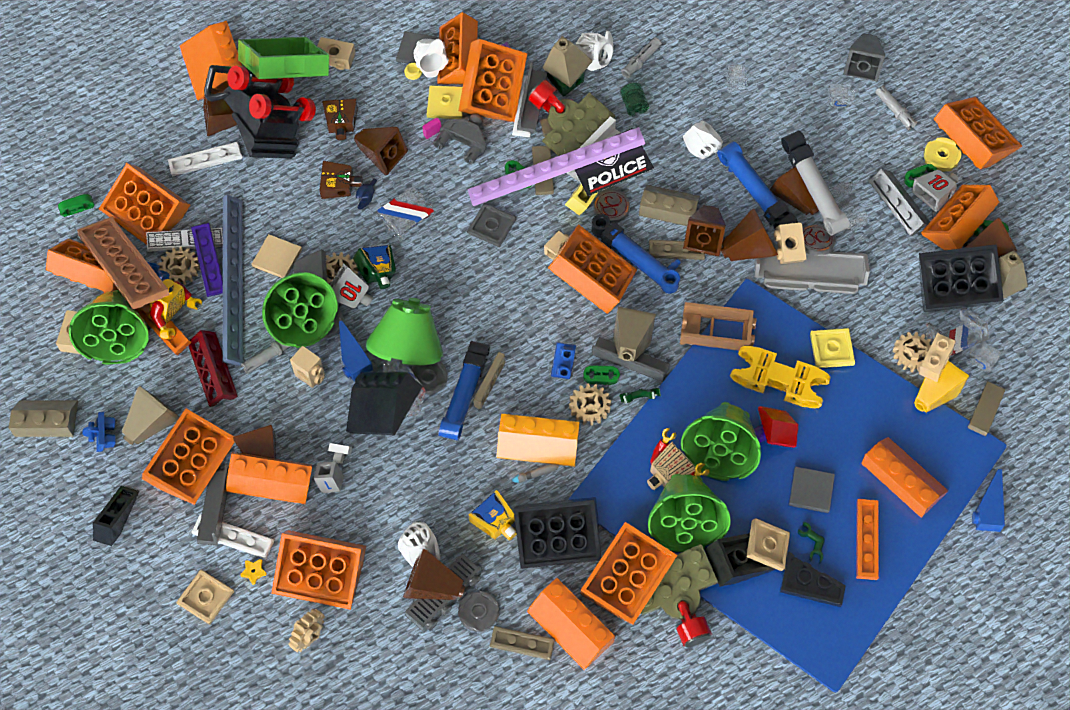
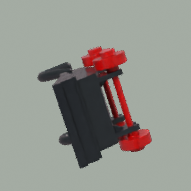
[204,65,316,159]

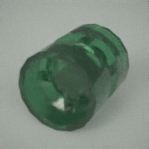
[620,82,649,116]

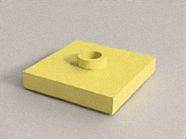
[427,86,463,119]
[810,328,855,368]

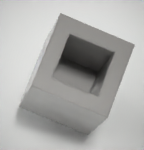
[314,461,344,493]

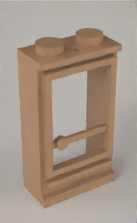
[680,302,756,350]

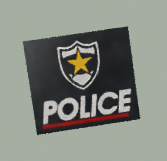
[575,128,654,196]

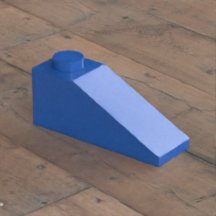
[339,320,373,382]
[972,469,1005,532]

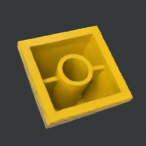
[914,361,969,413]

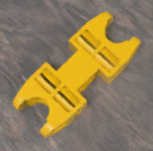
[730,346,831,408]

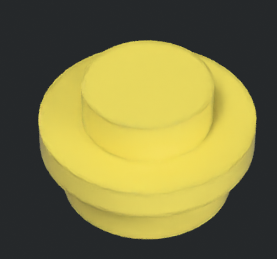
[404,63,422,80]

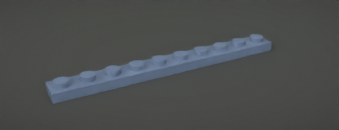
[223,195,243,366]

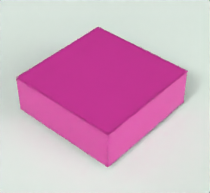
[422,118,441,139]

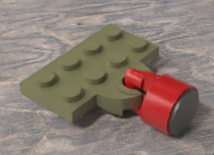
[528,80,615,156]
[641,544,718,647]

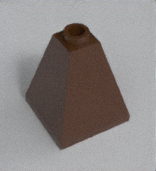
[203,88,237,136]
[354,126,408,176]
[770,167,819,215]
[683,205,726,257]
[721,209,778,261]
[965,218,1017,258]
[233,425,276,459]
[403,549,465,600]

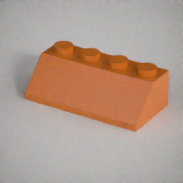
[437,12,478,84]
[921,185,999,250]
[46,239,118,293]
[861,437,948,518]
[226,452,312,504]
[527,578,615,670]

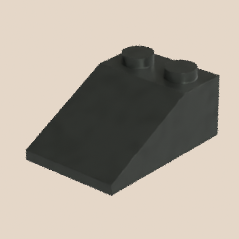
[705,533,777,587]

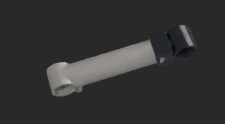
[781,130,849,236]

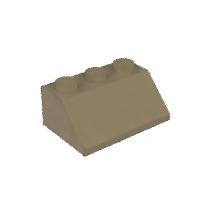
[639,185,700,226]
[9,400,78,437]

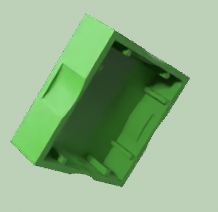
[238,37,329,79]

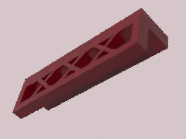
[188,330,238,407]

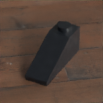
[93,486,139,546]

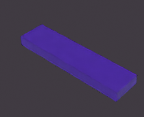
[191,223,223,297]

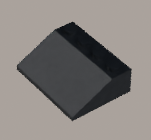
[919,244,1004,312]
[346,372,423,436]
[513,497,601,569]

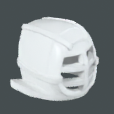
[576,31,613,71]
[413,39,449,78]
[683,121,723,159]
[398,522,441,567]

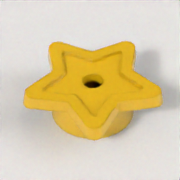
[240,559,267,585]

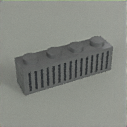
[405,553,481,633]

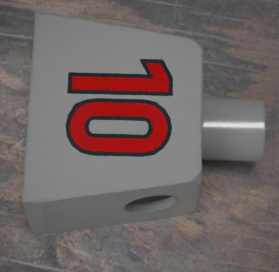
[912,170,958,212]
[330,264,373,309]

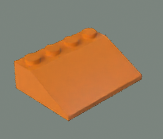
[180,21,242,101]
[458,39,527,122]
[934,97,1022,170]
[99,163,190,245]
[548,224,637,314]
[142,408,235,505]
[580,522,677,625]
[271,530,366,610]

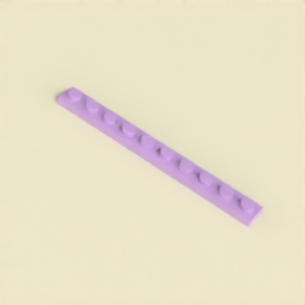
[467,127,645,206]

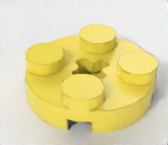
[924,137,961,172]

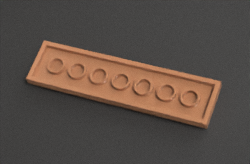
[77,217,169,309]

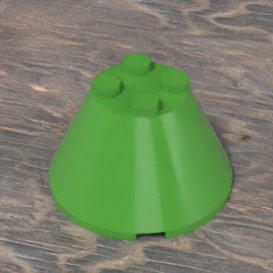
[262,272,338,348]
[69,290,149,365]
[366,298,443,365]
[681,402,761,481]
[648,474,731,552]

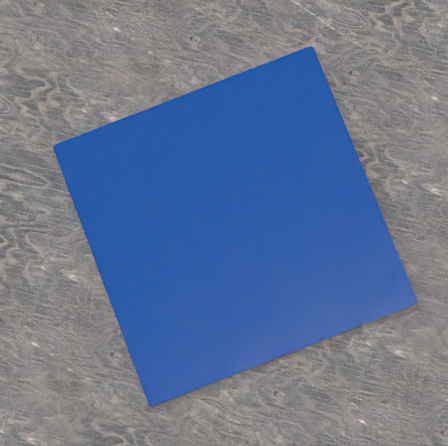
[569,279,1006,693]

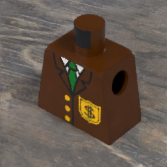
[322,99,358,140]
[320,161,363,199]

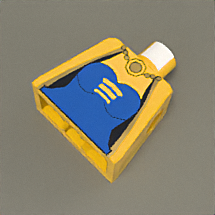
[469,490,517,540]

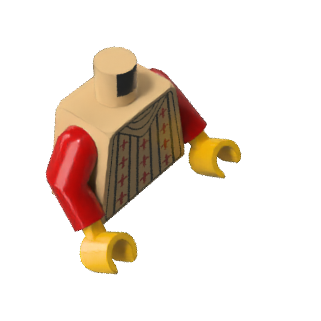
[647,428,709,490]

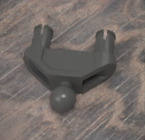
[433,113,486,164]

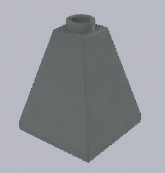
[843,33,885,82]

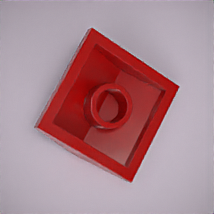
[758,406,798,448]

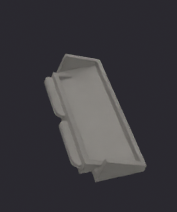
[755,248,870,294]

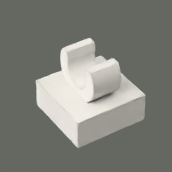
[328,443,352,463]

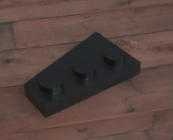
[780,552,846,607]

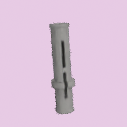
[621,37,662,78]
[875,85,917,130]
[241,342,291,374]

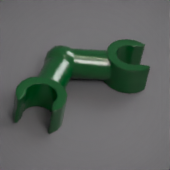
[620,388,661,403]
[798,522,825,564]

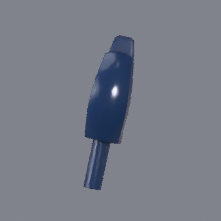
[356,178,377,209]

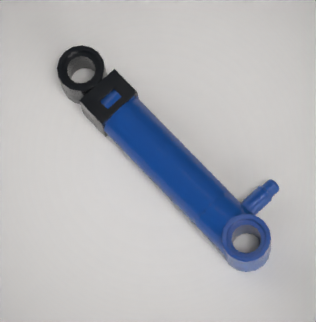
[717,141,798,230]
[592,214,681,294]
[439,341,490,441]

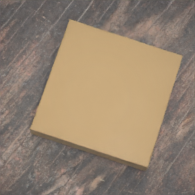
[252,234,302,278]
[746,518,790,571]
[176,569,234,625]

